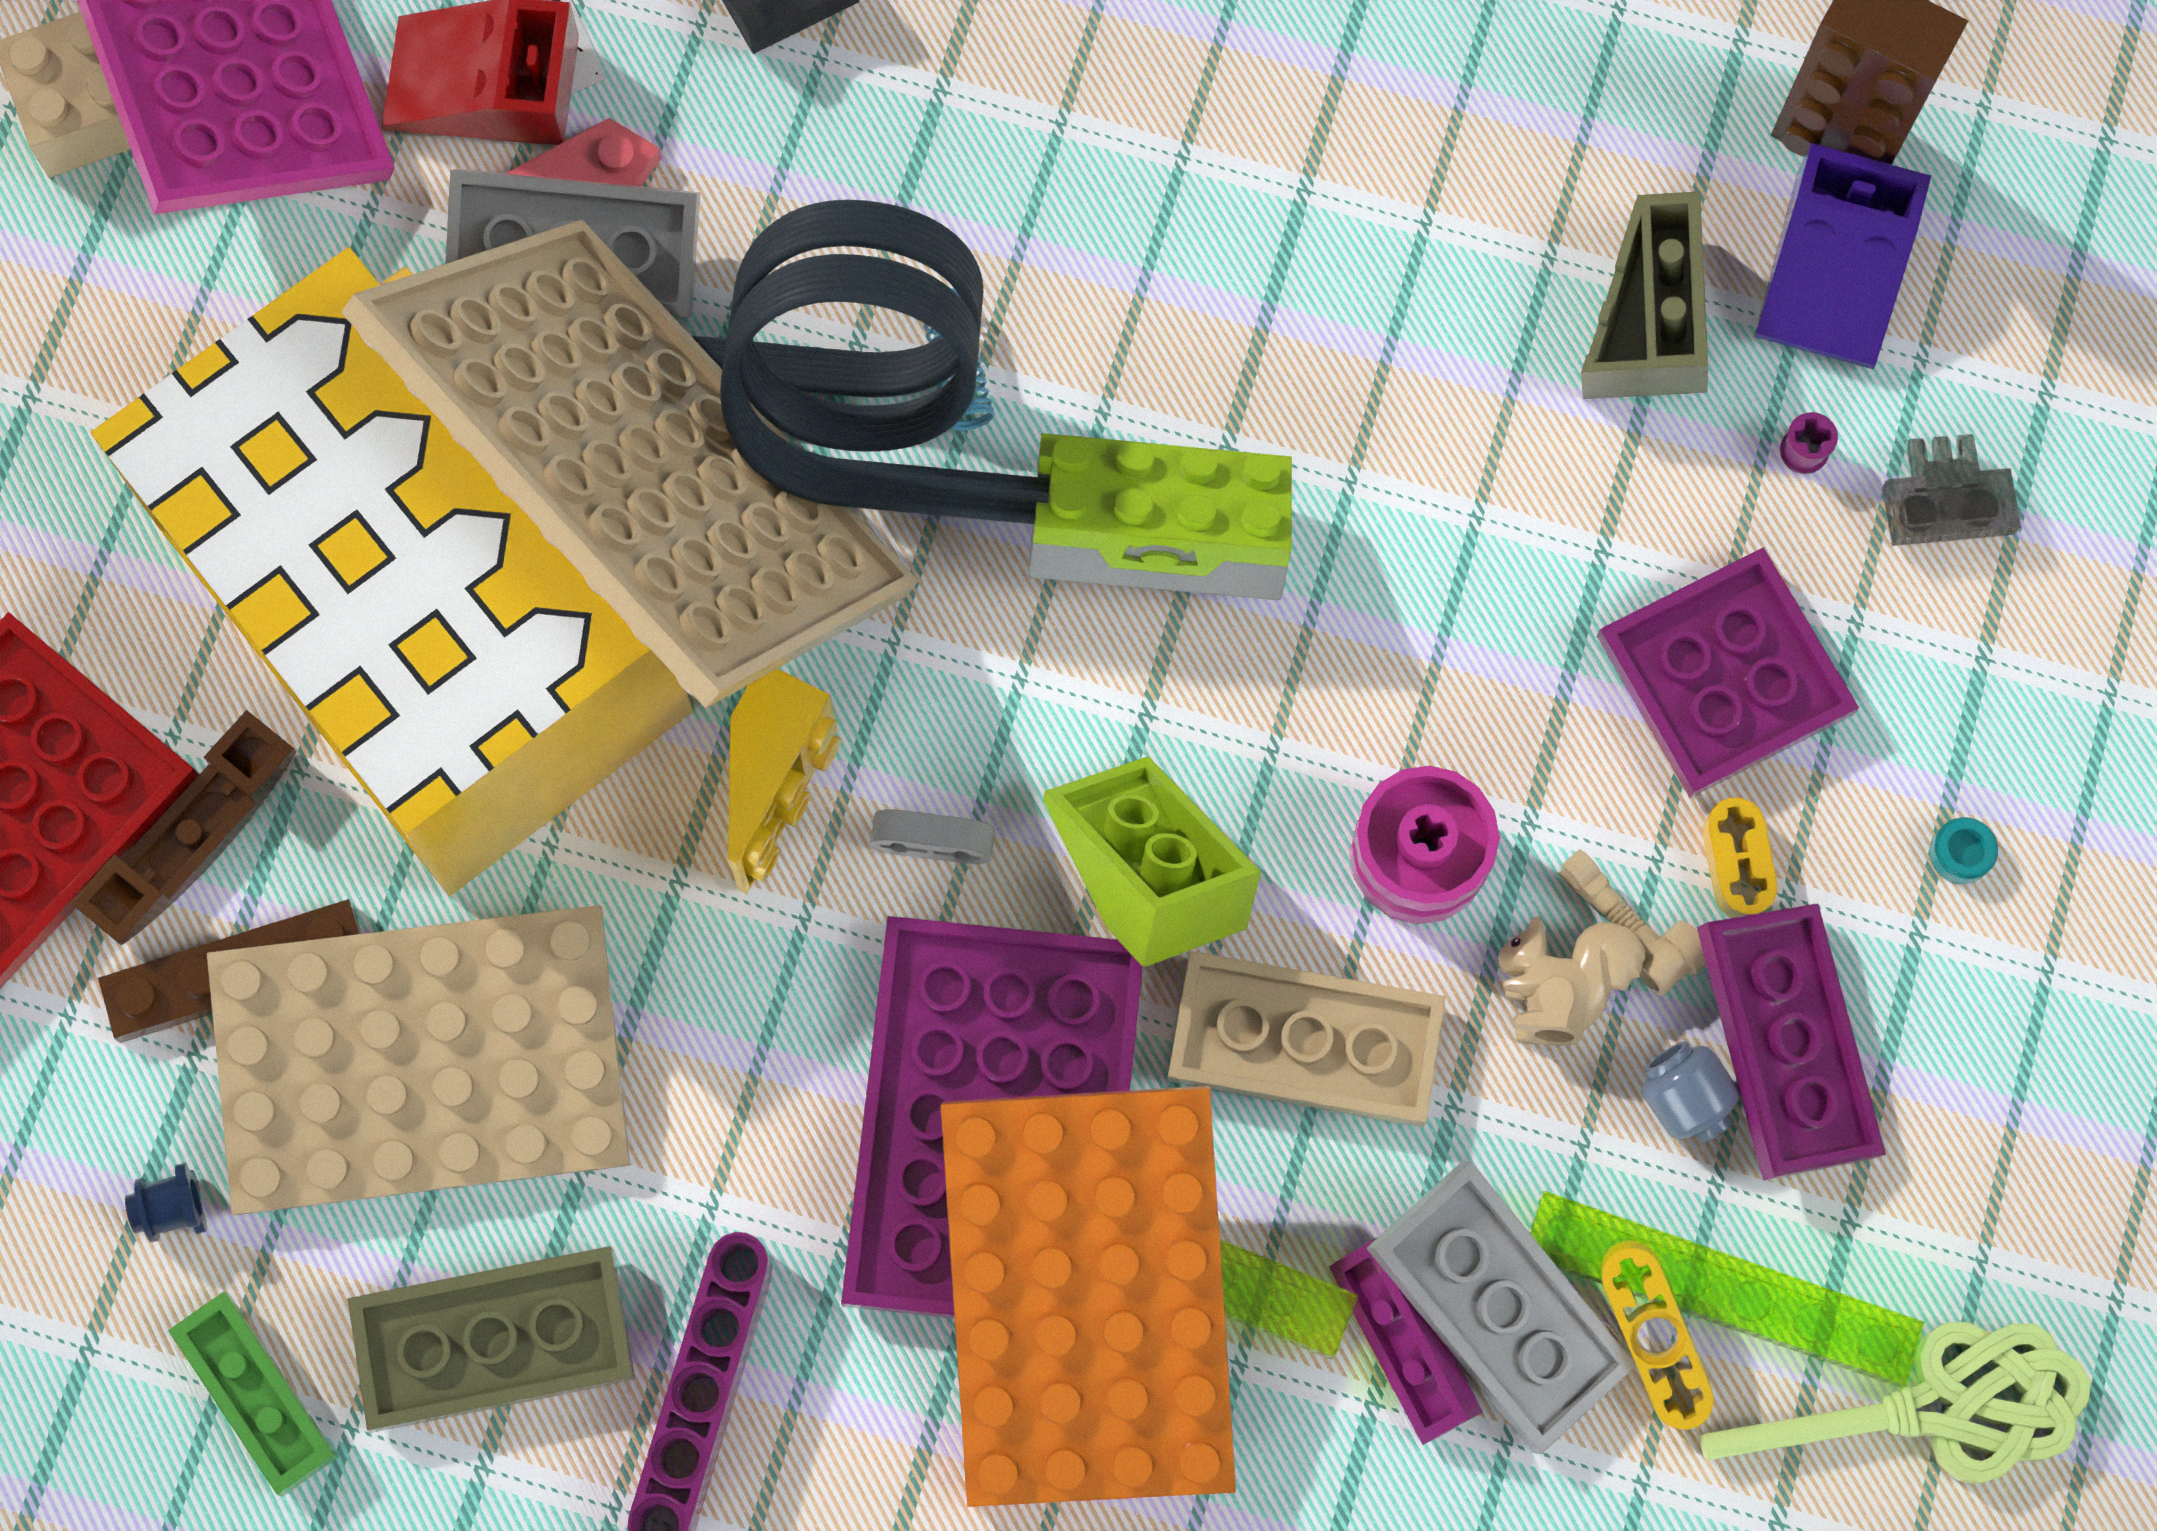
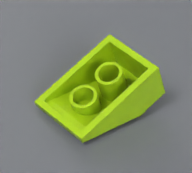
[1043,756,1261,968]

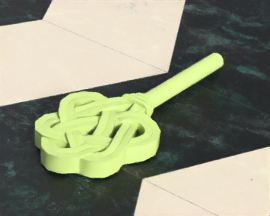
[1700,1322,2091,1485]

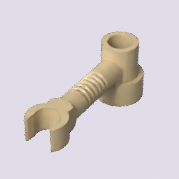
[1558,849,1707,996]

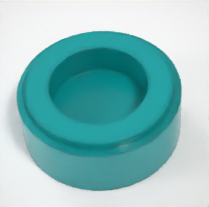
[1929,817,1998,884]

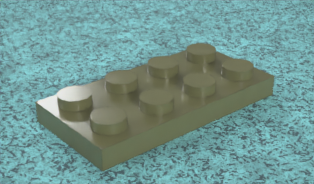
[347,1246,636,1433]

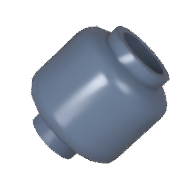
[1641,1041,1740,1143]

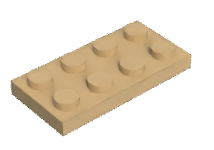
[1167,951,1446,1127]

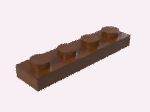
[98,899,362,1043]

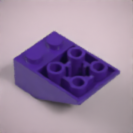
[1754,143,1931,369]

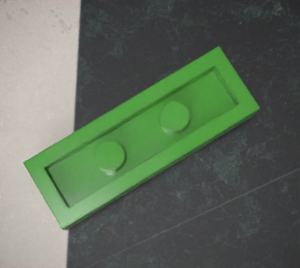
[168,1291,339,1497]

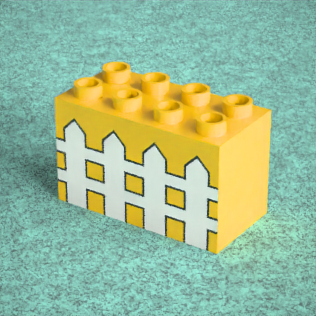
[90,246,693,897]

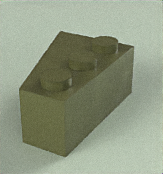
[1581,191,1708,399]

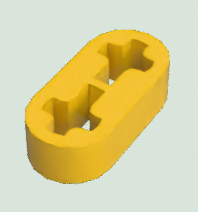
[1703,797,1777,918]

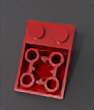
[382,0,579,145]

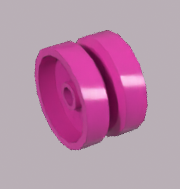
[1349,765,1500,925]

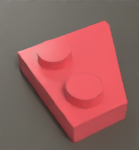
[505,118,662,187]

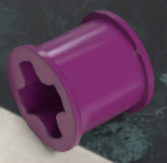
[1780,412,1838,474]

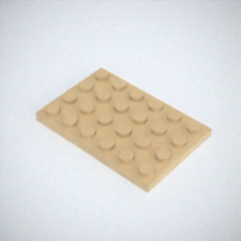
[207,905,630,1215]

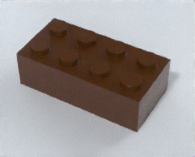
[1771,0,1969,165]

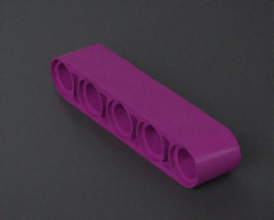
[627,1232,773,1531]

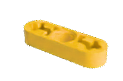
[1601,1241,1714,1430]

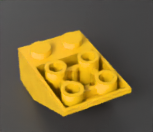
[728,669,841,894]

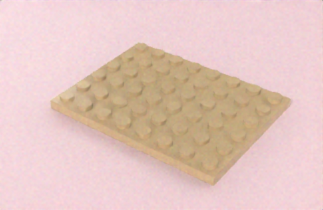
[341,219,919,709]

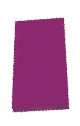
[1697,903,1886,1181]

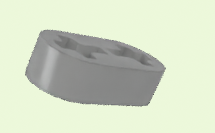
[870,809,995,864]

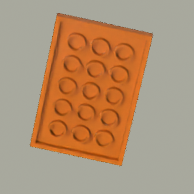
[941,1086,1236,1507]

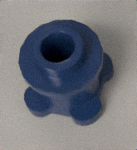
[125,1162,207,1243]

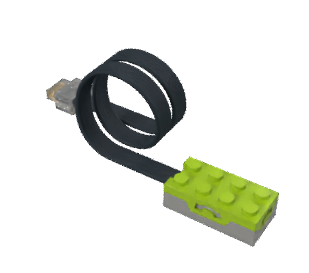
[691,199,1292,601]

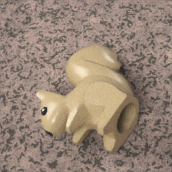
[1497,916,1645,1046]

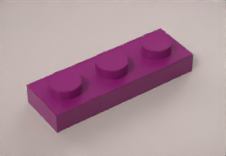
[1328,1237,1483,1445]

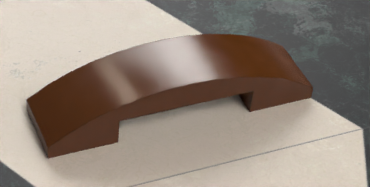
[71,710,297,946]

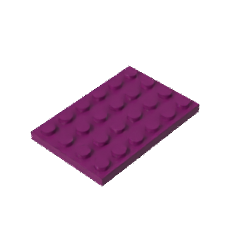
[841,916,1143,1318]

